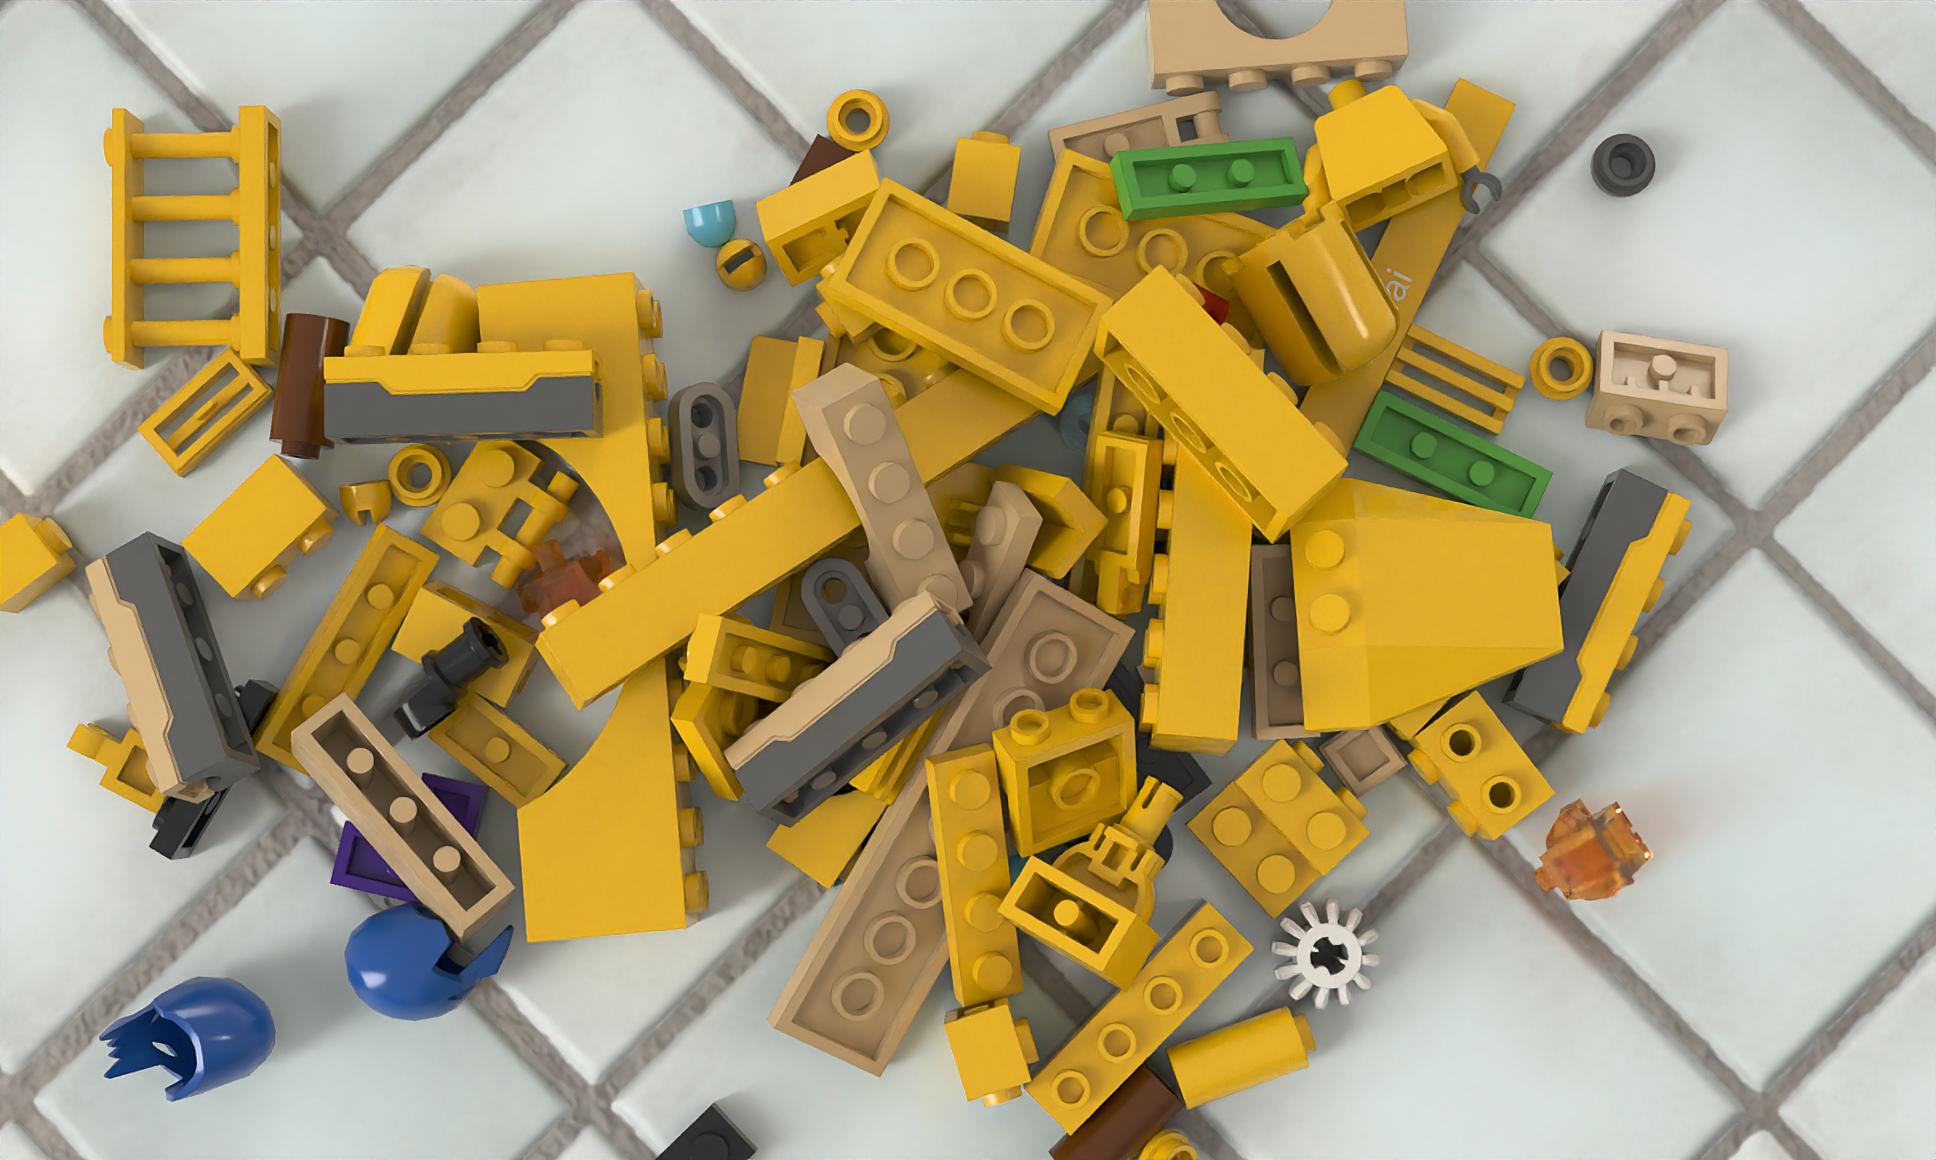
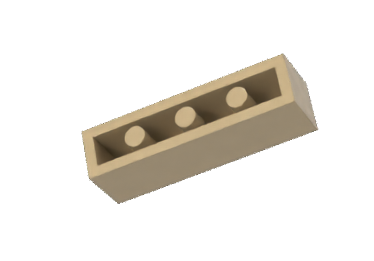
[291,691,516,946]

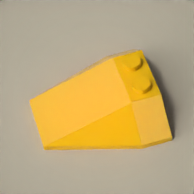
[1289,477,1564,733]

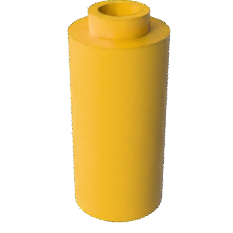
[1165,1005,1317,1110]

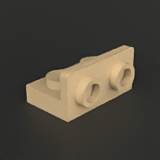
[1585,330,1728,445]

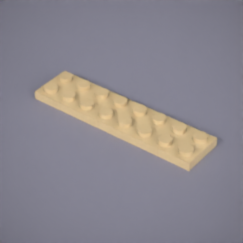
[767,567,1136,1078]

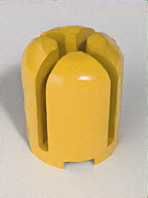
[1222,199,1399,386]
[349,265,481,445]

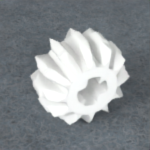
[1270,898,1381,1010]

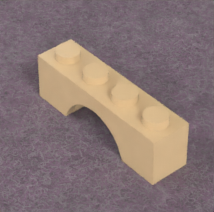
[1145,0,1409,97]
[790,362,973,617]

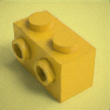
[180,453,342,602]
[1407,690,1556,841]
[944,996,1040,1107]

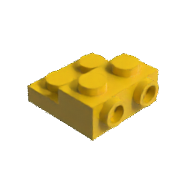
[670,613,782,801]
[992,688,1138,859]
[1184,739,1371,919]

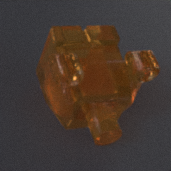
[515,539,615,629]
[1535,798,1653,901]

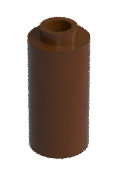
[269,313,351,460]
[1048,1062,1185,1160]

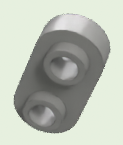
[667,382,740,512]
[801,557,889,658]

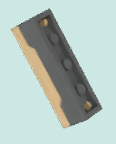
[84,531,262,804]
[723,589,992,828]

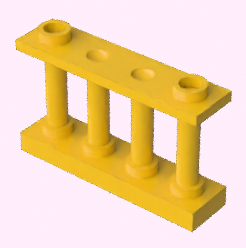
[103,105,281,370]

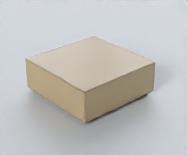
[1316,725,1408,799]

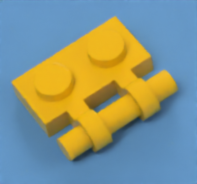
[419,440,579,590]

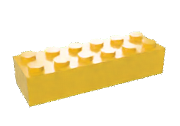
[1137,348,1265,756]

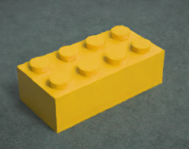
[1093,264,1349,544]

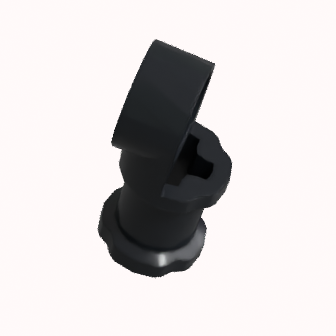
[392,617,509,741]

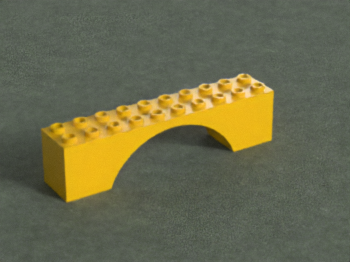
[477,272,709,943]

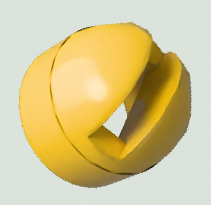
[715,239,767,292]
[338,479,392,527]

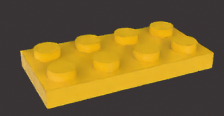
[1026,148,1277,349]
[823,176,1114,416]

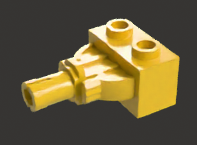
[997,776,1183,993]

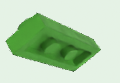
[1109,137,1309,221]
[1351,389,1553,519]

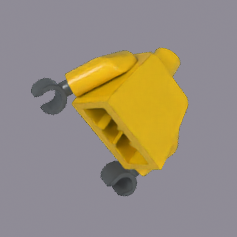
[1302,79,1502,233]

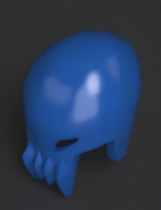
[344,902,514,1021]
[99,976,276,1102]

